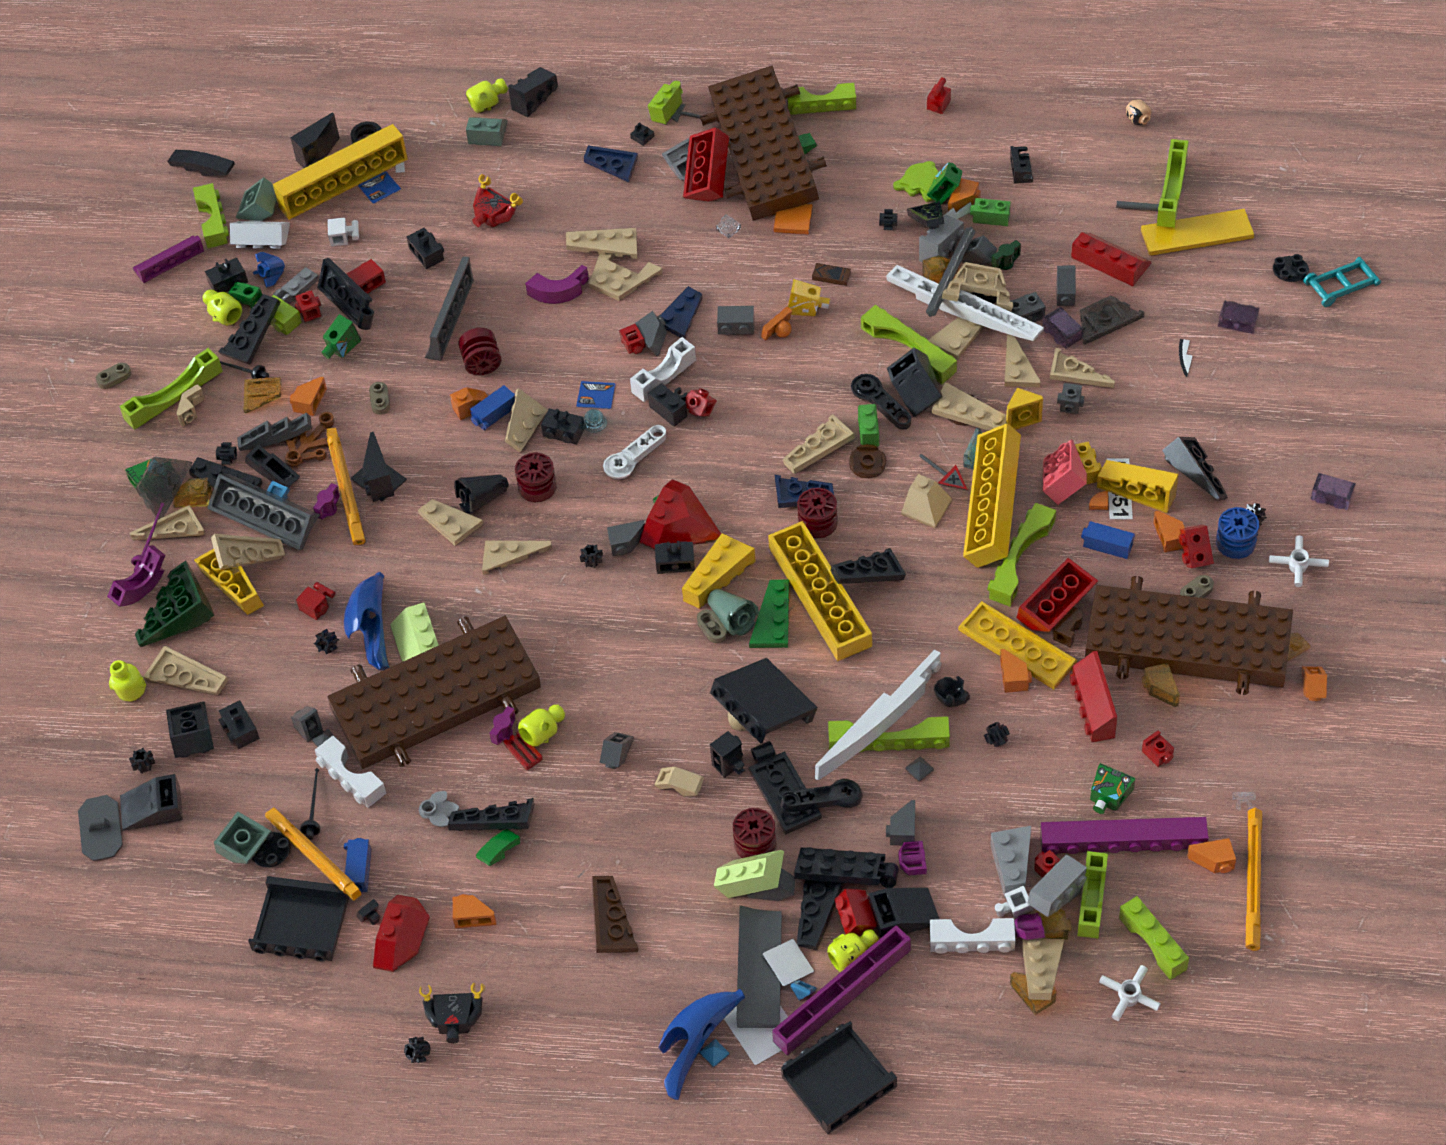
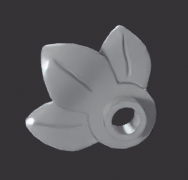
[419,791,459,827]

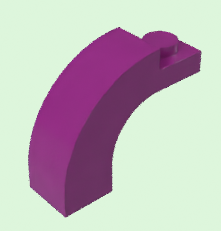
[525,265,589,304]
[107,545,166,607]

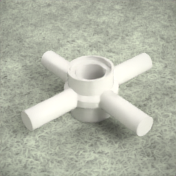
[1269,535,1329,587]
[1099,965,1161,1021]

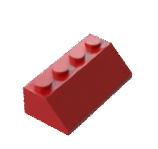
[683,127,729,202]
[1071,232,1151,287]
[1016,558,1098,632]
[1070,651,1117,742]

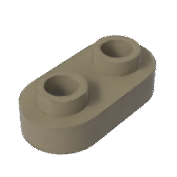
[96,363,131,389]
[369,382,390,415]
[1180,575,1214,598]
[697,610,727,643]

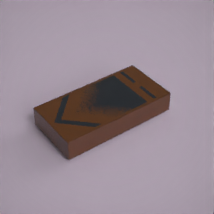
[812,263,851,286]

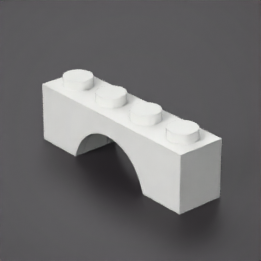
[630,337,696,402]
[315,736,386,808]
[930,918,1015,954]

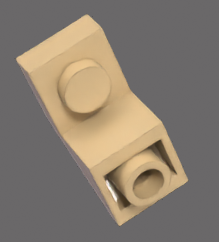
[177,384,205,427]
[655,767,704,797]

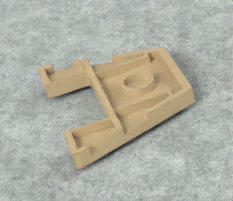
[589,253,662,301]
[942,262,1013,312]

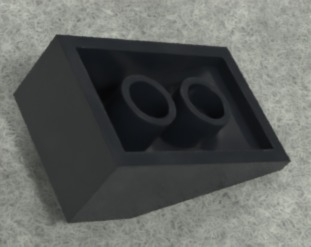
[290,112,340,168]
[361,432,394,502]
[166,701,214,758]

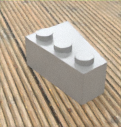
[919,215,965,269]
[990,826,1031,898]
[1027,854,1087,917]

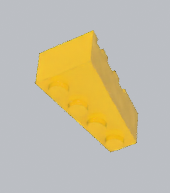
[1097,460,1179,513]
[682,533,756,609]
[194,549,264,615]

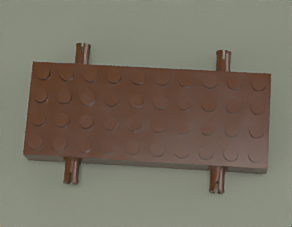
[700,65,827,221]
[1085,576,1293,695]
[327,615,541,769]

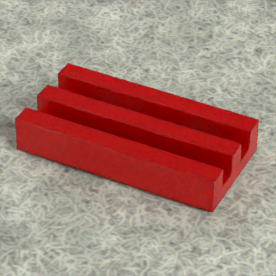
[503,731,543,770]

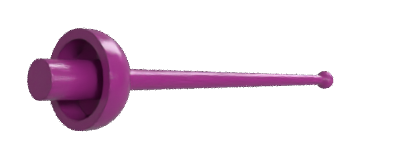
[131,503,164,572]

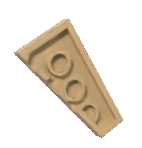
[566,228,637,259]
[928,317,984,360]
[932,382,1007,431]
[783,414,855,474]
[211,534,285,570]
[143,646,229,696]
[1022,938,1064,1000]

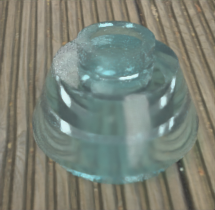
[584,409,607,433]

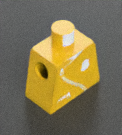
[788,279,830,316]

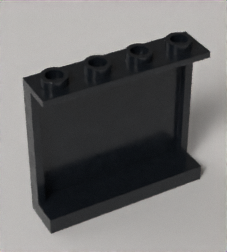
[710,658,818,744]
[248,876,349,962]
[781,1021,897,1134]

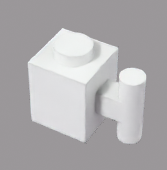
[328,218,359,247]
[995,886,1034,918]

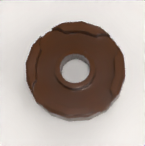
[849,444,887,478]

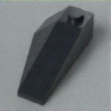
[1162,437,1228,500]

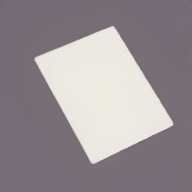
[724,1006,788,1065]

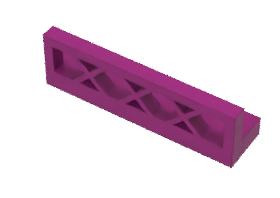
[133,235,204,283]

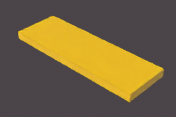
[1141,208,1254,256]
[958,601,1077,690]

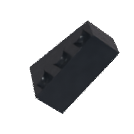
[508,67,558,117]

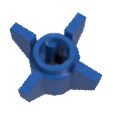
[253,252,285,288]

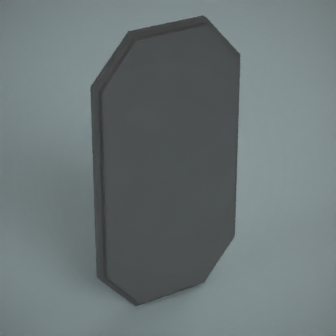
[78,795,122,861]

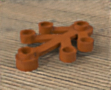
[285,412,335,467]

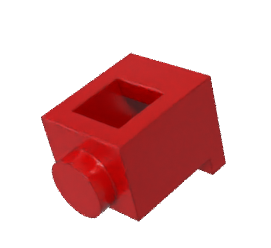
[619,323,646,354]
[1142,730,1174,767]
[1034,850,1060,878]

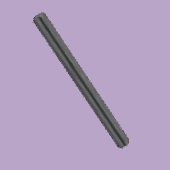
[926,227,975,317]

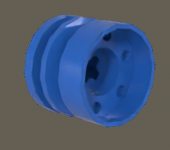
[1216,507,1259,559]

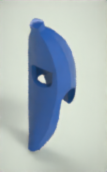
[344,572,390,671]
[658,989,745,1100]

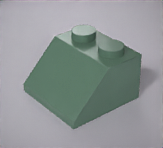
[466,117,508,146]
[236,177,277,221]
[214,811,271,864]

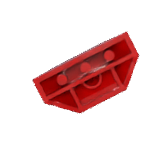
[373,894,430,972]

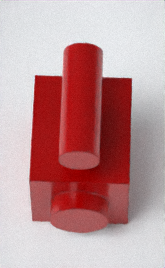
[927,77,951,114]
[296,582,336,620]

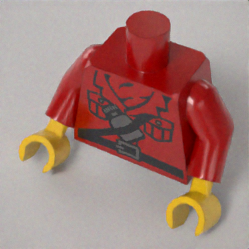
[472,174,523,227]

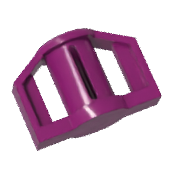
[313,483,340,520]
[489,706,516,745]
[898,841,927,876]
[1014,913,1045,940]

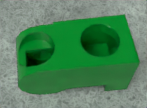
[228,282,263,309]

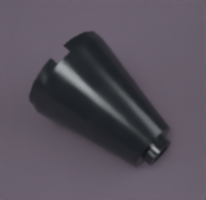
[454,474,509,514]

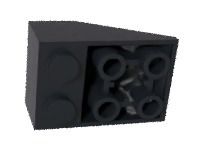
[887,348,943,417]
[120,774,183,831]
[868,888,939,938]

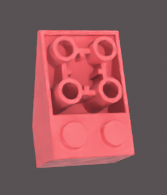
[1043,439,1087,505]

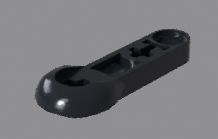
[851,374,911,430]
[780,778,863,812]

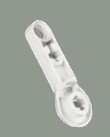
[603,425,666,480]

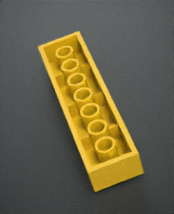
[273,124,408,220]
[963,423,1021,568]
[768,521,872,662]

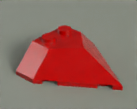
[640,479,721,549]

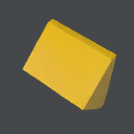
[1006,388,1043,430]

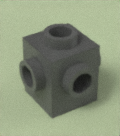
[1057,383,1085,414]

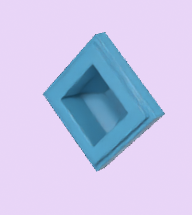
[790,980,817,1000]
[699,1039,729,1068]

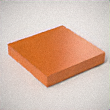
[774,204,813,235]

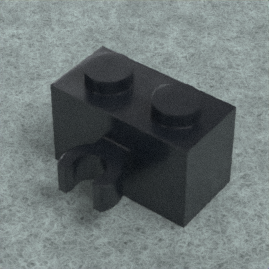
[406,227,444,269]
[205,257,248,293]
[648,383,688,427]
[541,408,585,445]
[655,541,695,574]
[218,700,260,749]
[710,731,745,778]

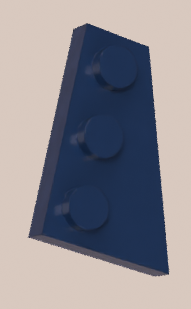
[584,145,638,182]
[661,286,703,339]
[775,475,834,508]

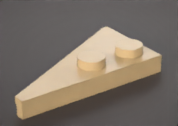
[1004,334,1040,388]
[1050,348,1115,388]
[130,505,205,540]
[482,541,552,575]

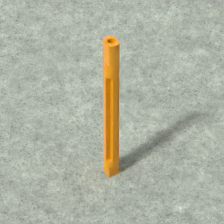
[327,428,366,546]
[265,807,362,901]
[1245,807,1262,951]

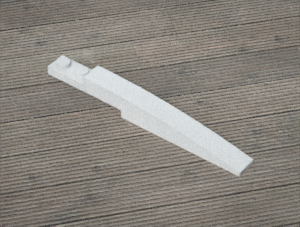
[886,265,1044,341]
[815,650,942,780]

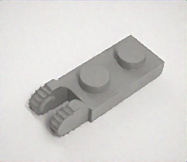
[273,267,319,304]

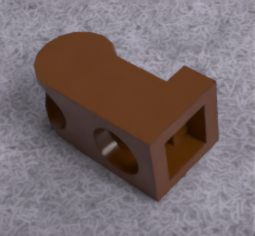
[1053,607,1083,647]

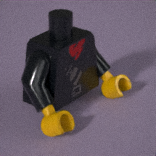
[419,983,485,1044]

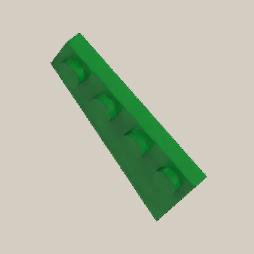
[749,579,789,648]

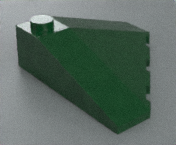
[135,560,215,647]

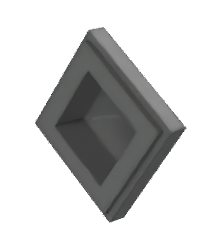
[312,729,338,747]
[905,756,934,782]

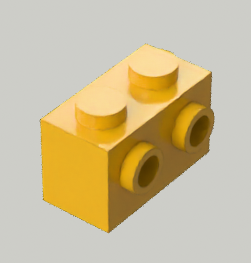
[1075,441,1102,485]

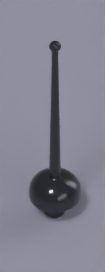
[220,361,269,383]
[300,768,320,840]

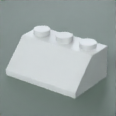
[230,221,290,249]

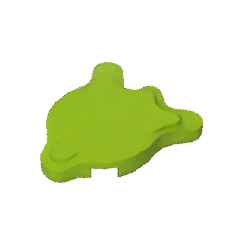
[893,161,938,202]

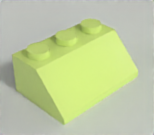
[390,603,438,662]
[714,850,784,898]

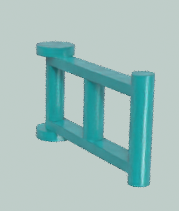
[1303,257,1381,307]

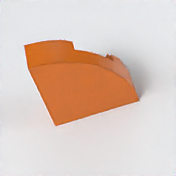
[1089,491,1108,510]

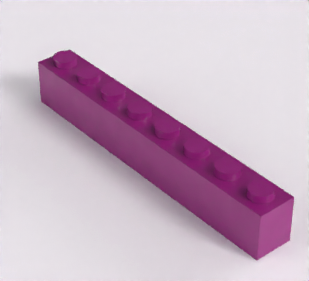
[1040,817,1209,855]
[772,925,911,1056]

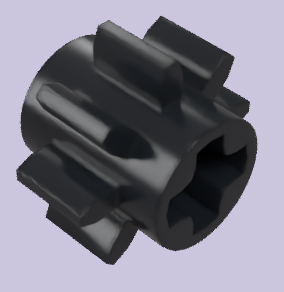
[879,209,898,230]
[216,442,237,465]
[1245,503,1267,526]
[579,544,603,568]
[314,629,339,654]
[984,722,1010,747]
[129,748,156,774]
[404,1037,431,1063]

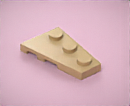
[505,388,548,452]
[418,499,483,546]

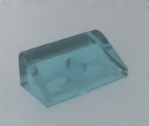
[963,428,982,470]

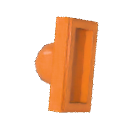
[761,307,792,341]

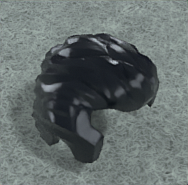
[934,676,970,707]

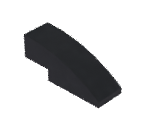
[245,444,300,488]

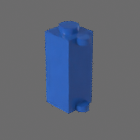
[470,385,515,430]
[1081,521,1135,559]
[344,838,372,892]

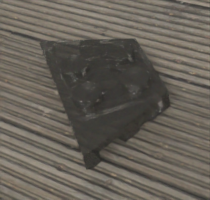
[1080,296,1145,345]
[136,457,193,519]

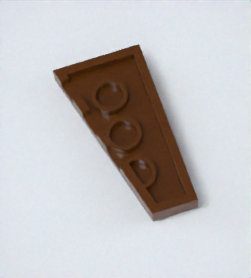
[592,876,639,953]

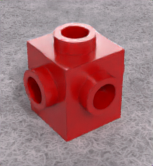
[294,290,321,322]
[685,388,717,416]

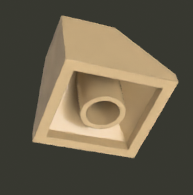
[901,474,952,528]

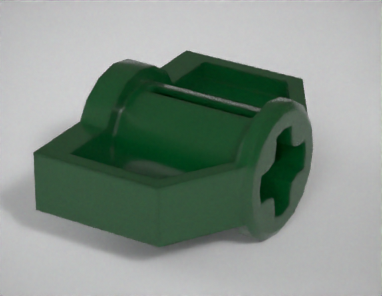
[991,240,1021,270]

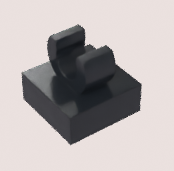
[630,122,655,146]
[357,899,381,925]

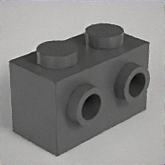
[1010,292,1046,322]
[717,306,755,335]

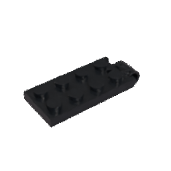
[317,258,374,330]
[748,741,822,835]
[794,847,899,888]

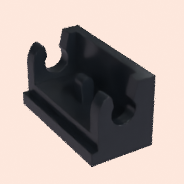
[1010,146,1033,184]

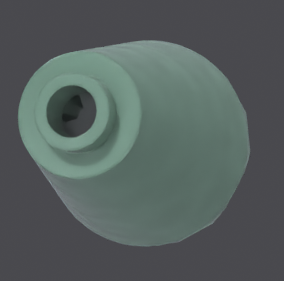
[707,589,759,636]

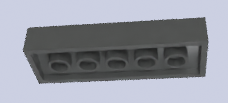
[424,256,474,361]
[208,473,320,550]
[736,905,782,1028]

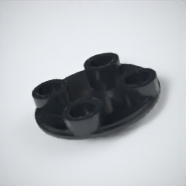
[1273,254,1309,282]
[252,831,290,868]

